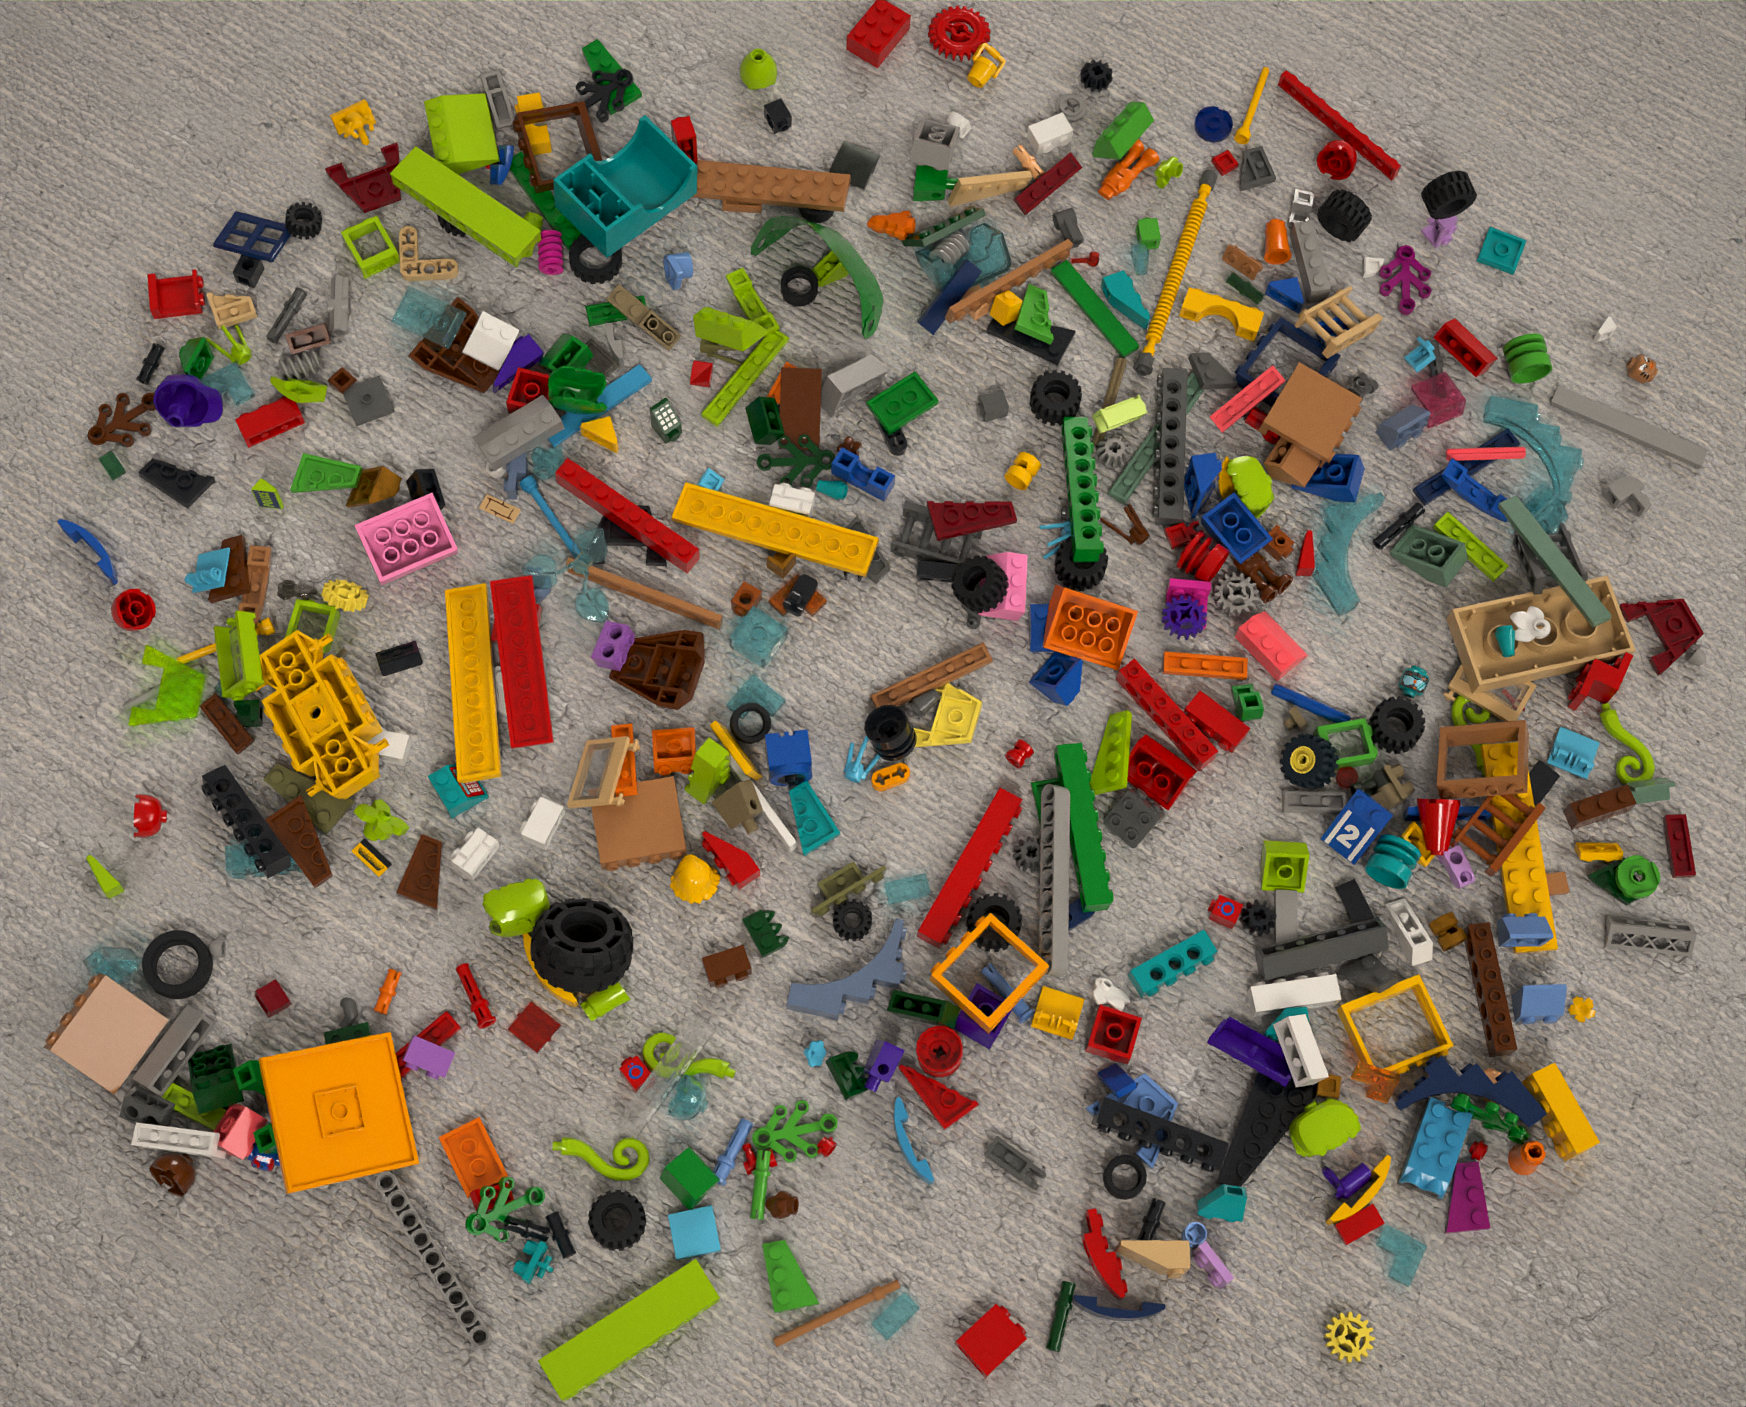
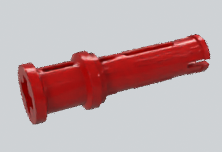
[455,963,497,1029]

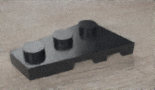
[139,458,215,509]

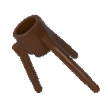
[1100,504,1150,546]

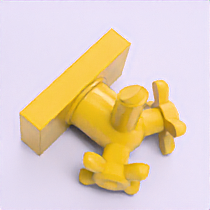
[330,99,377,145]

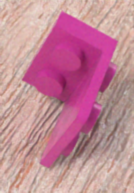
[1164,578,1211,630]

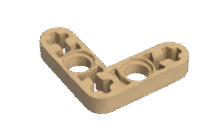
[399,226,459,281]

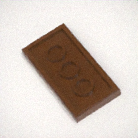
[779,367,822,450]

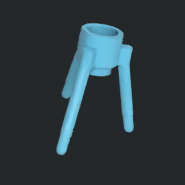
[1039,521,1071,559]
[843,736,880,783]

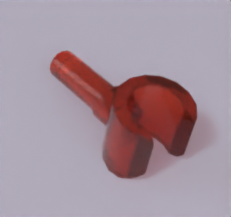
[1071,252,1100,267]

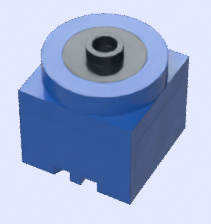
[765,729,813,786]

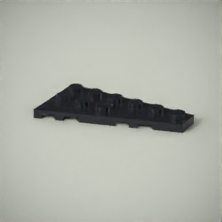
[1216,1072,1317,1187]

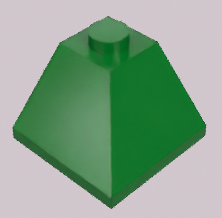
[179,337,214,381]

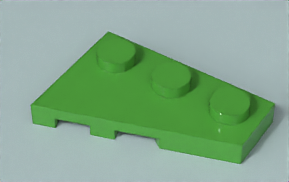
[762,1240,819,1313]

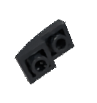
[1335,879,1374,924]

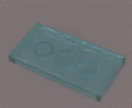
[391,286,467,349]

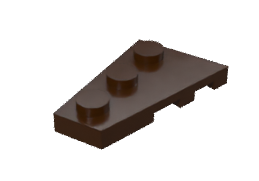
[208,535,250,603]
[396,834,442,910]

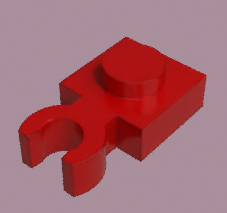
[1164,521,1203,549]

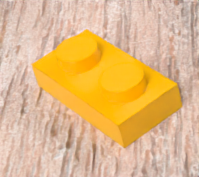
[1574,842,1623,862]

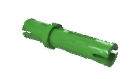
[750,1150,771,1220]

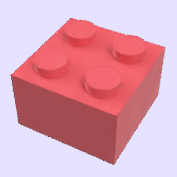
[213,1104,268,1160]

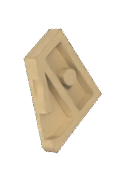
[206,292,257,329]

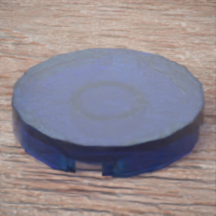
[1194,106,1233,143]

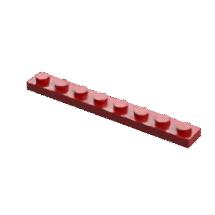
[1278,70,1401,181]

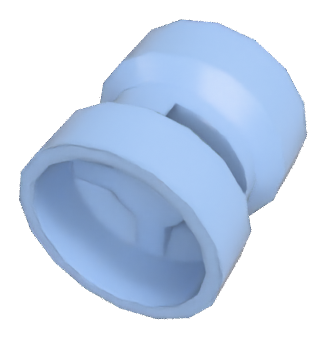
[1182,1222,1207,1248]

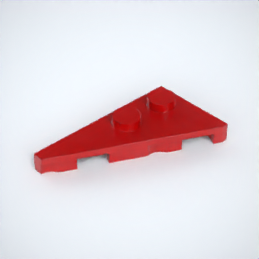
[898,1064,979,1131]

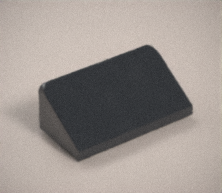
[916,561,959,583]
[375,641,423,676]
[1529,760,1560,806]

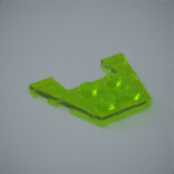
[128,645,206,727]

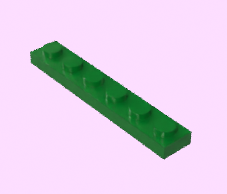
[509,152,582,250]

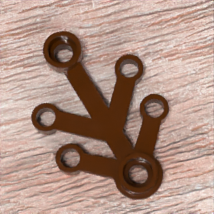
[87,393,156,448]

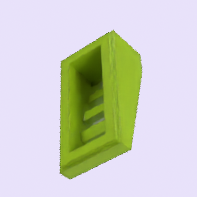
[86,855,124,899]

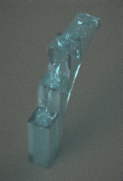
[1483,396,1584,510]
[1313,492,1385,617]

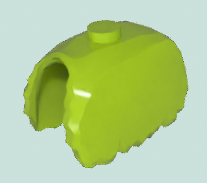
[1218,456,1274,518]
[482,878,550,937]
[1289,1098,1361,1157]

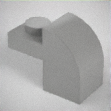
[1602,477,1652,517]

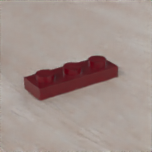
[1663,814,1696,878]

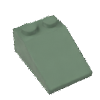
[1390,525,1468,588]

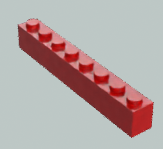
[555,458,700,574]
[917,787,1023,949]

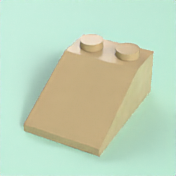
[1115,1240,1190,1279]

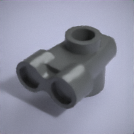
[1348,373,1379,403]

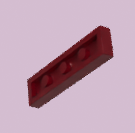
[1013,152,1083,215]

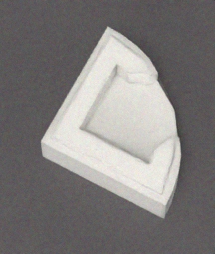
[1363,257,1384,278]

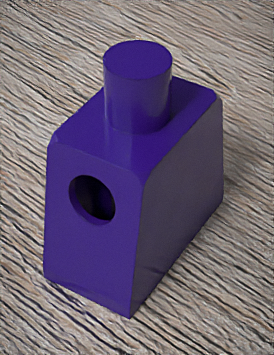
[863,1039,905,1092]

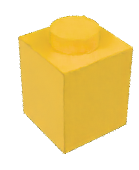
[989,290,1023,326]

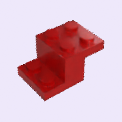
[1567,652,1634,711]

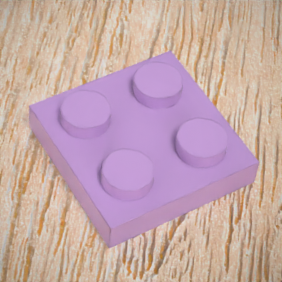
[1192,1241,1234,1290]

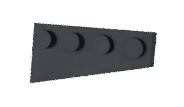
[987,318,1076,366]

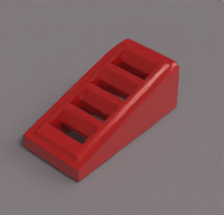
[1296,530,1315,576]

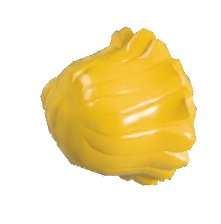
[670,854,721,904]

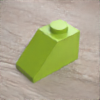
[811,251,849,287]

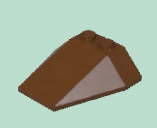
[408,297,506,393]
[609,630,705,710]

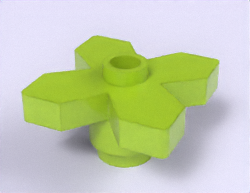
[353,799,410,841]

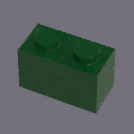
[745,396,785,445]

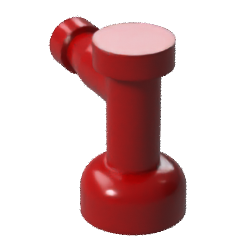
[742,1143,778,1175]

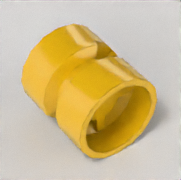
[1004,452,1041,491]

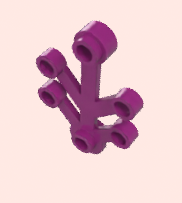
[1379,245,1432,315]

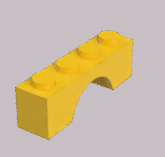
[1179,287,1265,341]

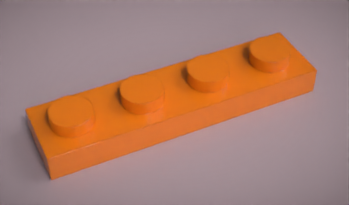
[1163,652,1248,680]
[611,723,638,797]

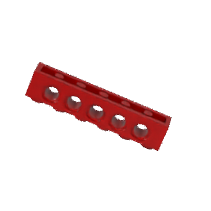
[1116,658,1218,771]

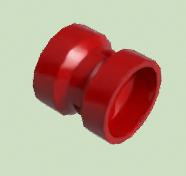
[1004,739,1034,769]

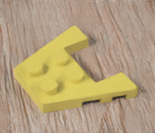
[913,683,982,747]

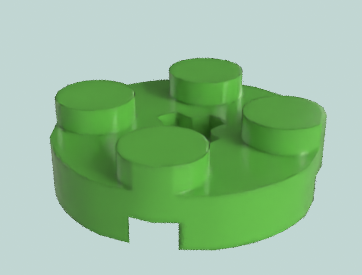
[1615,855,1660,899]

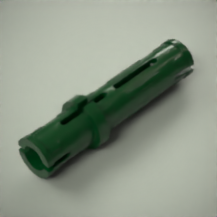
[1046,1281,1076,1352]

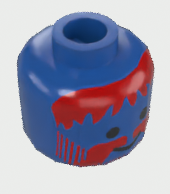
[248,1143,280,1172]

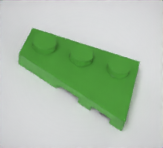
[1014,284,1054,345]
[290,453,363,493]

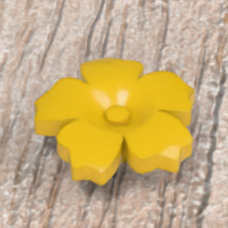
[1568,996,1596,1022]

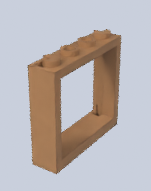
[1437,720,1529,799]

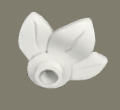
[1510,606,1551,642]
[1092,978,1130,1011]

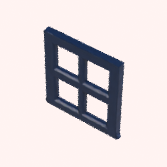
[213,211,292,262]

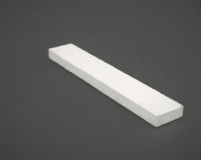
[719,743,796,853]

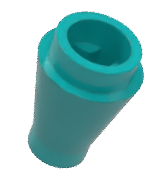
[816,480,848,501]
[1494,625,1516,657]

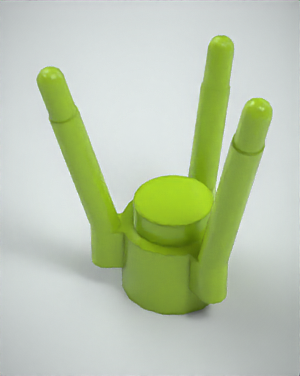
[206,324,252,365]

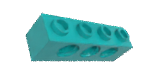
[1128,930,1218,998]

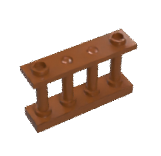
[1450,794,1546,877]

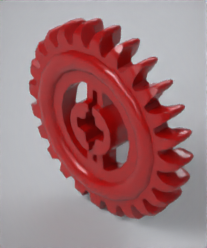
[928,5,991,62]

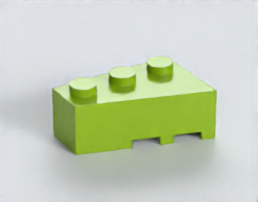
[684,738,731,805]

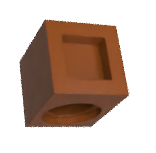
[731,581,762,618]

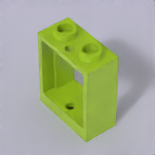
[341,216,400,279]
[285,598,340,655]

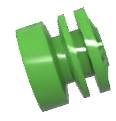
[1503,333,1553,384]

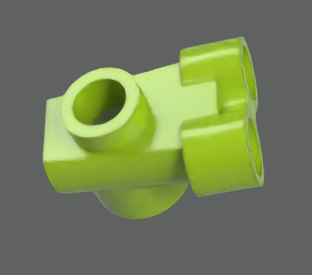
[1154,156,1183,189]

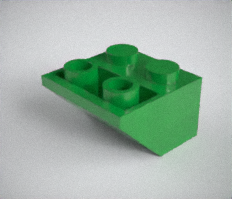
[538,333,594,373]

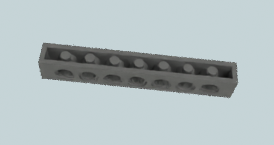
[1152,368,1188,526]

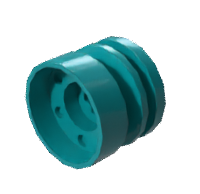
[1364,834,1421,889]

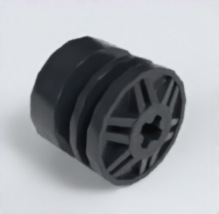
[864,705,917,761]

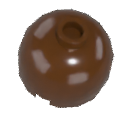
[149,1152,196,1197]

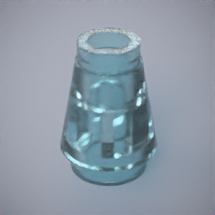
[1130,244,1150,275]

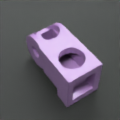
[1437,845,1475,889]

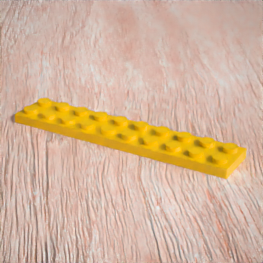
[671,482,879,577]
[445,583,502,783]
[1480,742,1558,954]

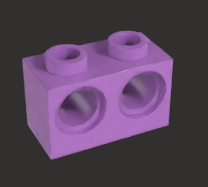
[591,621,635,671]

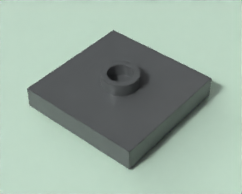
[343,376,395,427]

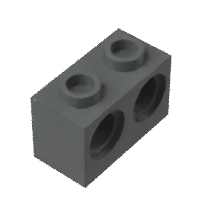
[119,1085,175,1126]

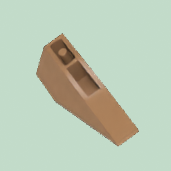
[1264,437,1322,488]

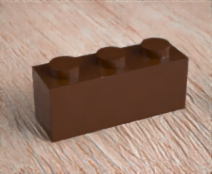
[1563,785,1637,830]

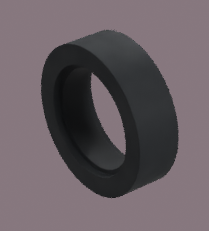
[142,930,213,999]

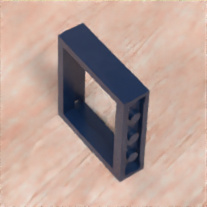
[1234,317,1341,407]

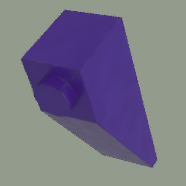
[493,334,544,393]

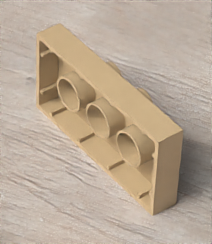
[1446,576,1636,694]

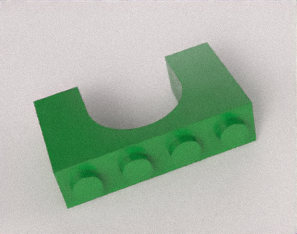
[233,1060,278,1154]

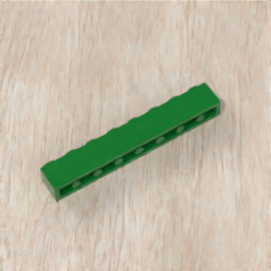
[1054,743,1114,913]

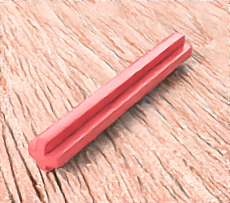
[1445,447,1526,461]

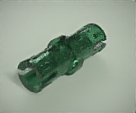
[1226,272,1265,305]

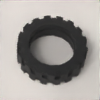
[569,234,622,284]

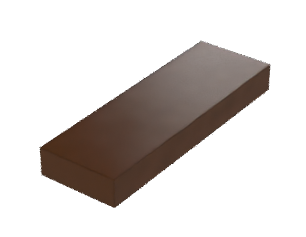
[199,693,255,755]

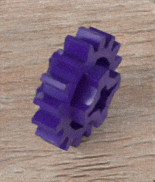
[1161,595,1207,640]

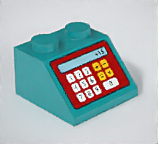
[428,764,489,819]

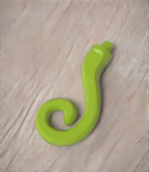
[1451,695,1491,777]
[1599,703,1655,785]
[642,1033,736,1079]
[552,1137,650,1181]

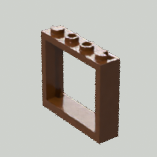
[512,101,603,193]

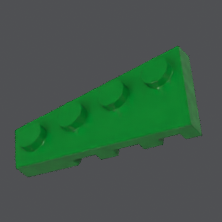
[582,39,642,116]

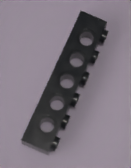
[201,765,291,878]
[1091,1097,1229,1172]

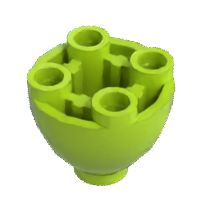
[739,48,778,90]

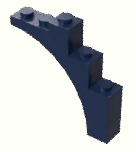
[1395,1055,1547,1128]

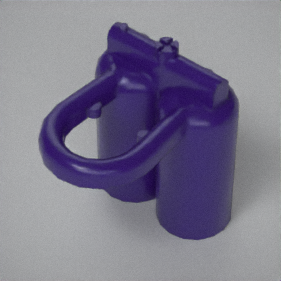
[1322,1163,1372,1200]

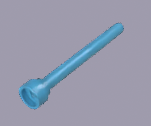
[519,475,581,558]

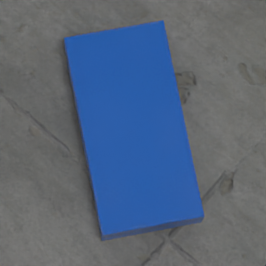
[1097,1063,1137,1098]

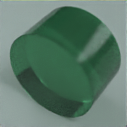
[98,451,126,481]

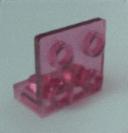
[1411,372,1466,429]

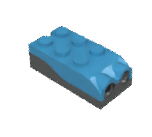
[1397,1097,1473,1201]

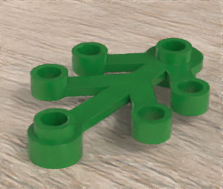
[1451,1093,1529,1144]
[465,1176,545,1243]

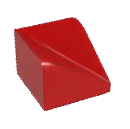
[690,360,713,388]

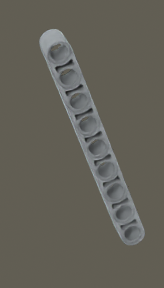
[1039,784,1070,977]
[376,1171,492,1349]

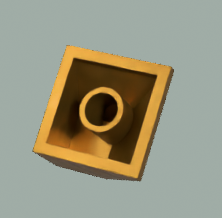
[345,466,402,508]

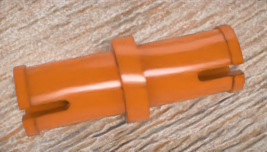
[373,969,402,1015]

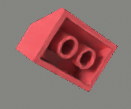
[1235,611,1308,681]

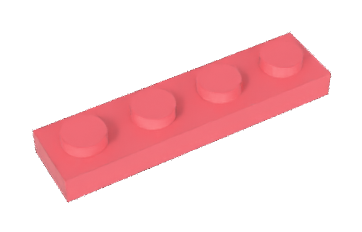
[1210,365,1286,433]

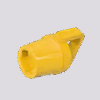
[967,43,1006,88]

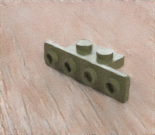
[810,861,887,917]

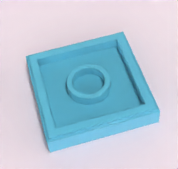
[668,1205,721,1261]

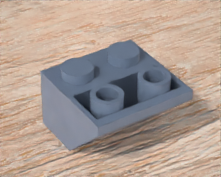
[1376,405,1431,451]

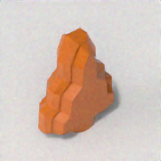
[867,211,916,240]

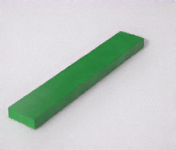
[1051,260,1139,358]

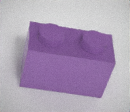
[402,1035,455,1080]

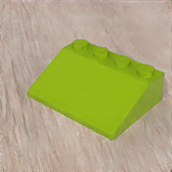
[424,93,500,175]

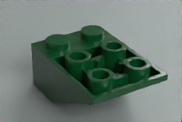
[188,1043,244,1114]

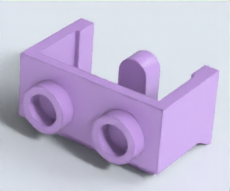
[1421,216,1458,248]

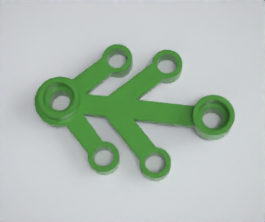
[752,1100,838,1163]

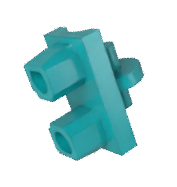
[513,1240,554,1284]

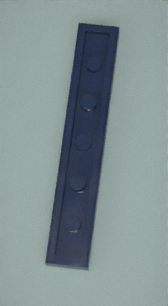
[1412,428,1520,506]

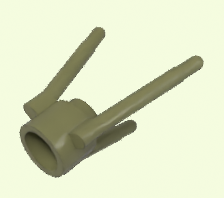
[700,339,743,366]

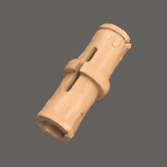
[1013,145,1045,181]

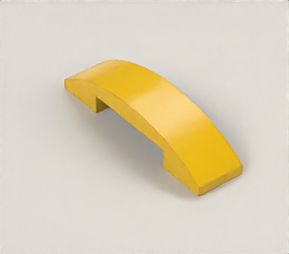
[523,933,579,1008]
[1326,1155,1391,1225]

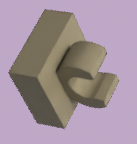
[1283,706,1309,731]

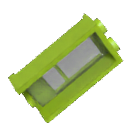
[213,610,265,701]

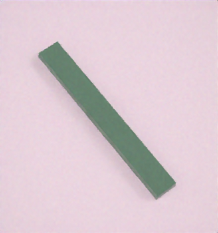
[1108,372,1205,505]
[1498,495,1612,628]

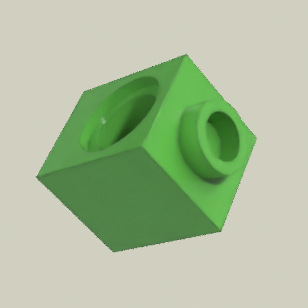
[1135,217,1161,250]

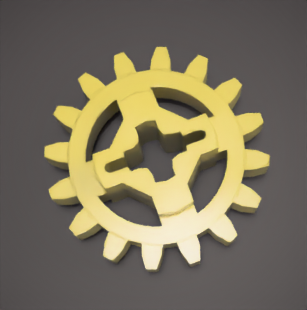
[321,579,369,612]
[1324,1312,1375,1363]

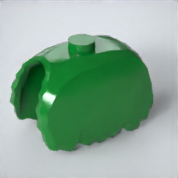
[548,366,608,415]

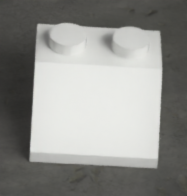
[462,311,519,371]

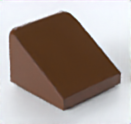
[328,367,357,394]

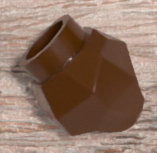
[765,1191,799,1219]

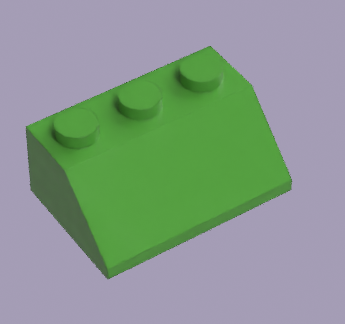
[1092,101,1154,159]

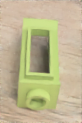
[1092,395,1148,434]

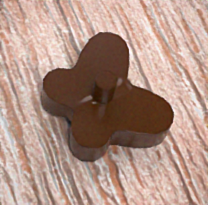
[837,436,862,456]

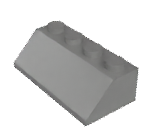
[473,395,565,471]

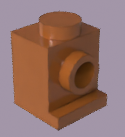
[1263,525,1295,562]

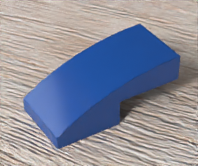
[490,145,514,185]

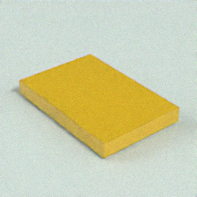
[710,720,763,781]

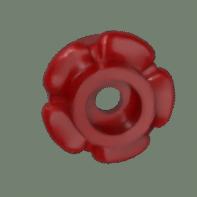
[817,1137,837,1158]
[1469,1140,1489,1161]

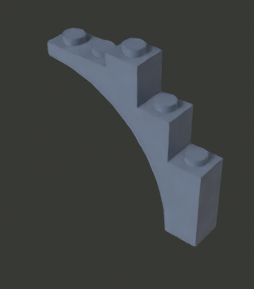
[787,918,907,1020]

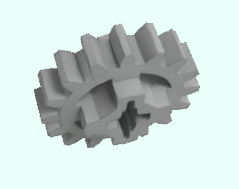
[1213,572,1259,617]

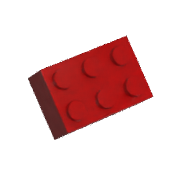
[846,0,911,68]

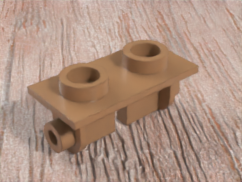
[1222,244,1264,281]

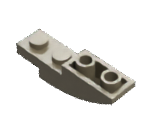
[605,284,682,351]

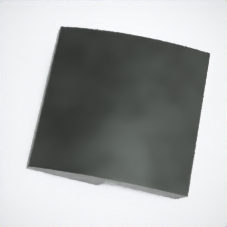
[829,141,880,190]

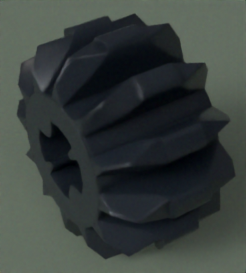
[1080,59,1113,93]
[1239,899,1277,937]

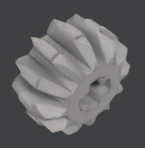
[1096,434,1131,470]

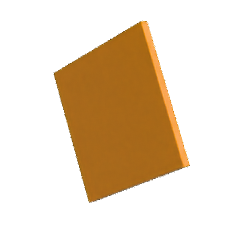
[258,1032,419,1194]

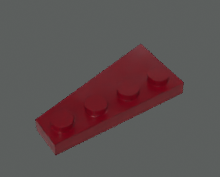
[926,501,1017,541]

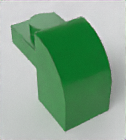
[1231,684,1264,721]

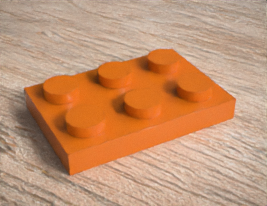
[438,1117,509,1199]

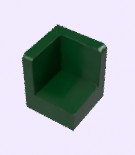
[234,700,263,727]

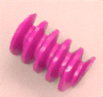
[537,230,564,275]

